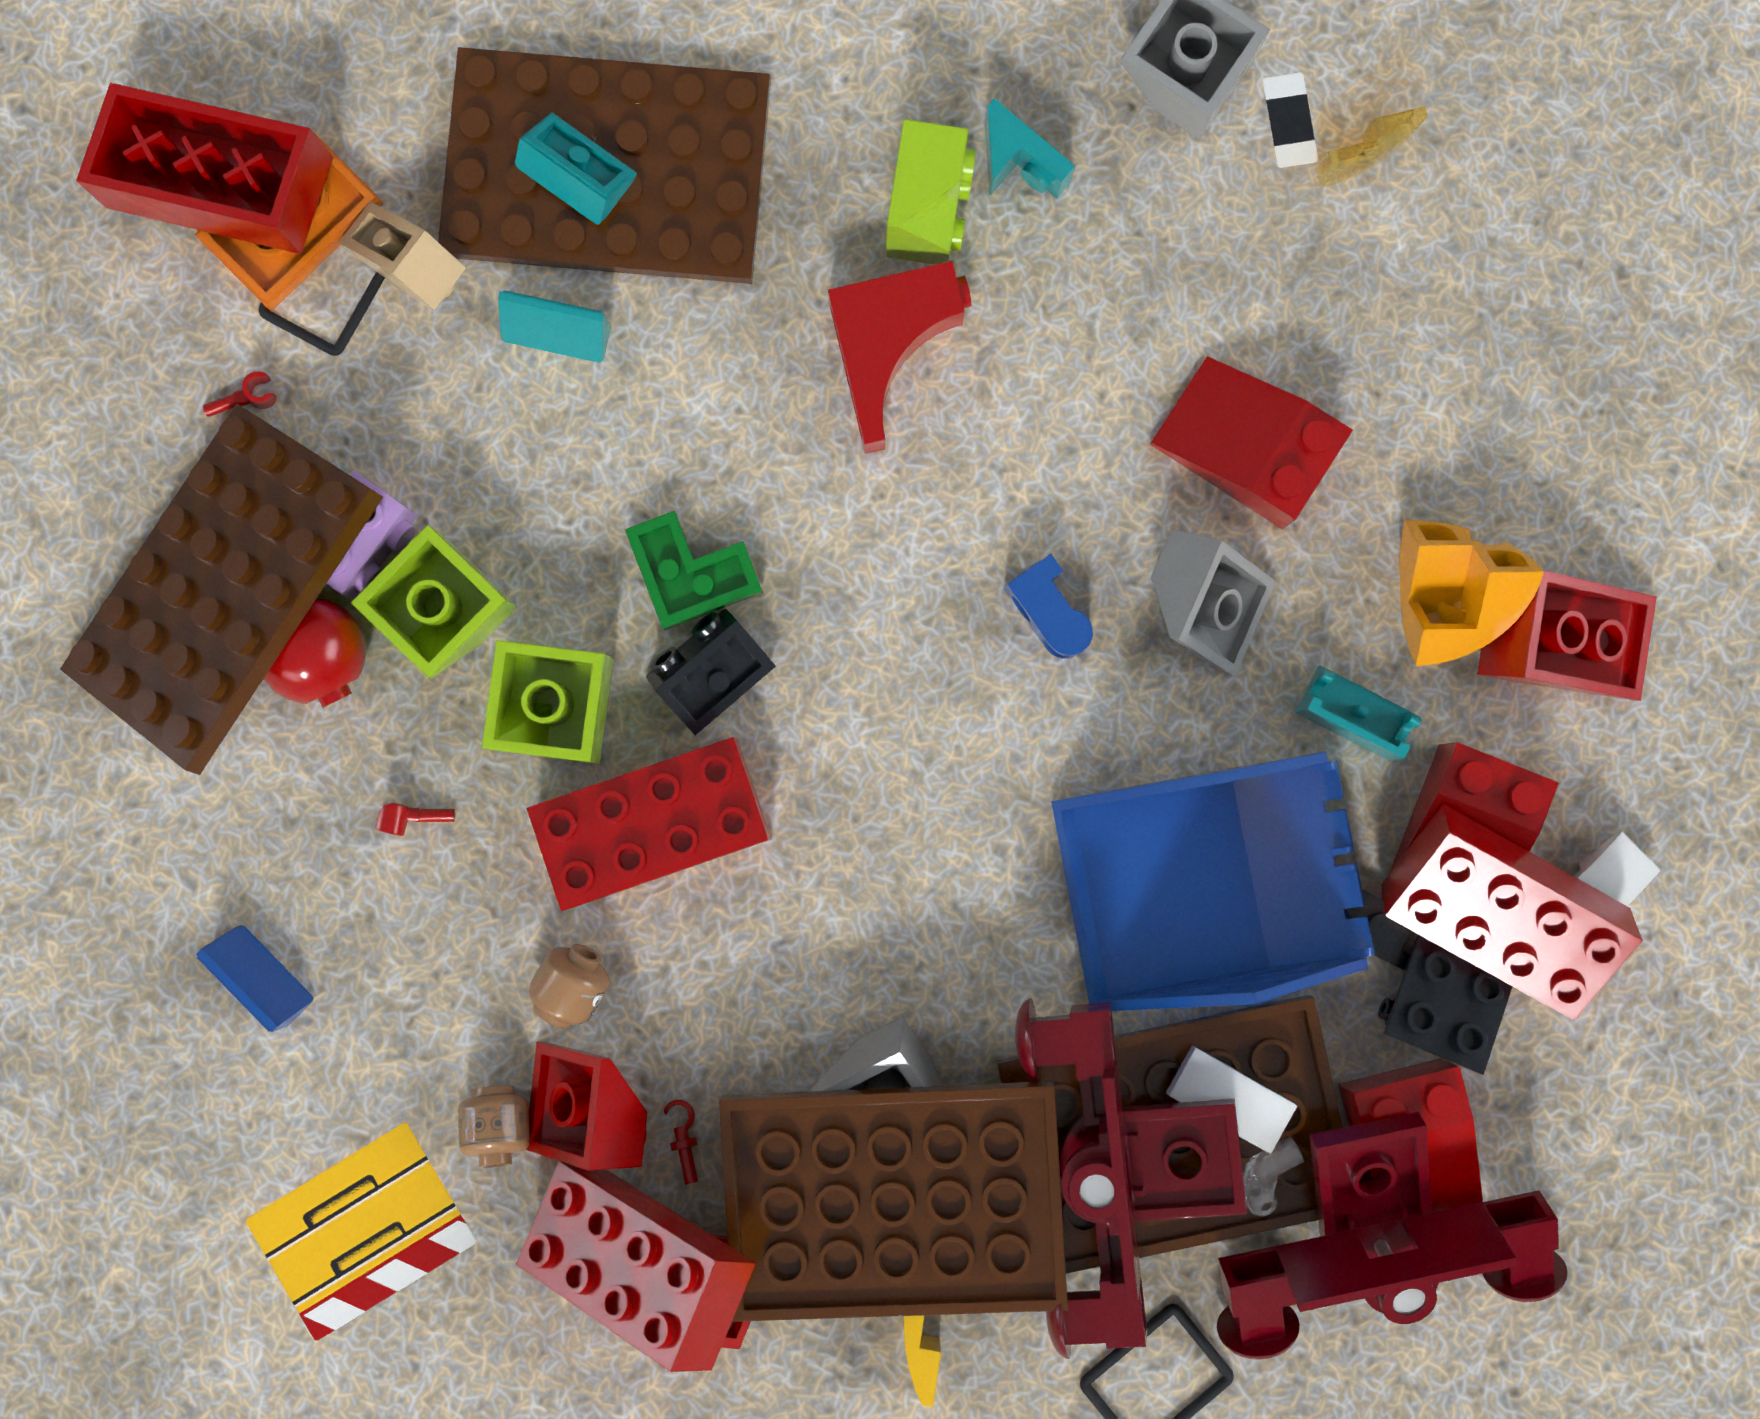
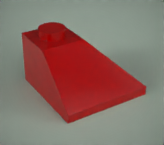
[526,1042,648,1171]

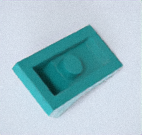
[984,98,1075,198]

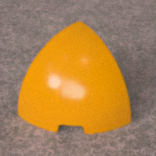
[1399,520,1544,666]

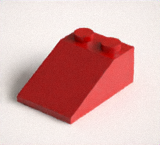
[1150,356,1353,529]
[1477,570,1657,701]
[1389,742,1559,873]
[1338,1058,1483,1213]

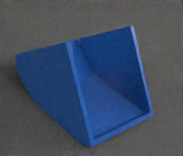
[1051,752,1375,1011]

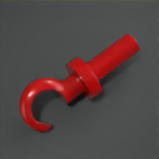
[664,1099,698,1185]

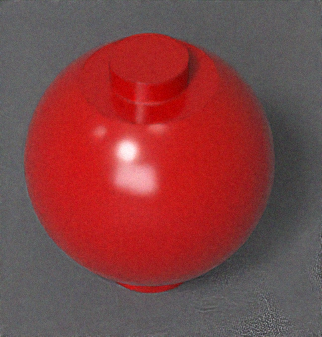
[263,598,366,708]

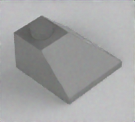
[1151,529,1276,677]
[809,1016,942,1092]

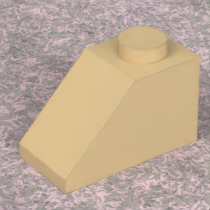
[339,201,466,310]

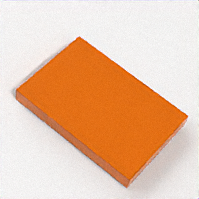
[194,126,384,311]

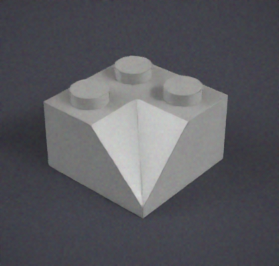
[1120,0,1270,140]

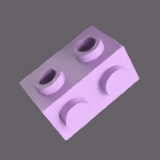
[326,470,418,599]

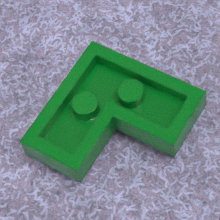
[625,511,763,631]

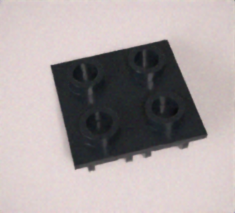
[1378,934,1513,1075]

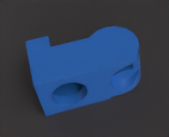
[1004,554,1093,659]

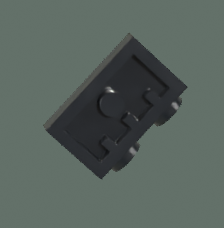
[646,609,776,736]

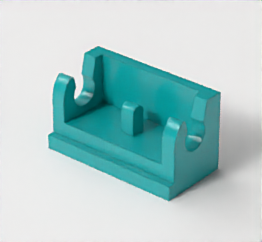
[1295,665,1422,761]

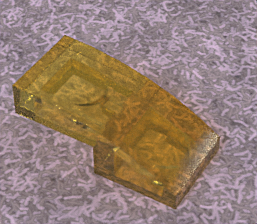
[1316,106,1428,188]

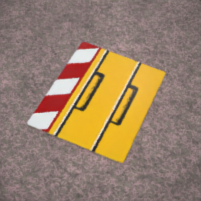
[246,1123,476,1341]

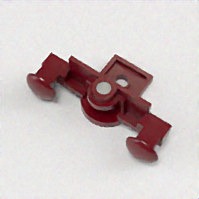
[1015,998,1247,1359]
[1217,1112,1568,1360]

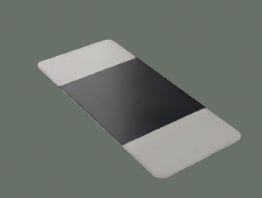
[1263,72,1318,168]

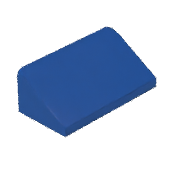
[196,925,314,1032]

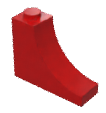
[828,261,972,454]

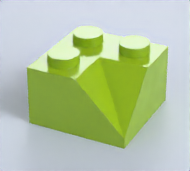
[886,119,976,265]
[351,525,517,679]
[481,640,614,764]

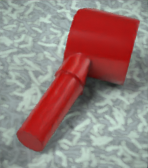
[203,371,277,417]
[375,803,455,836]

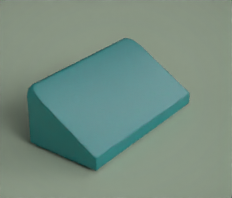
[515,112,637,225]
[498,290,611,363]

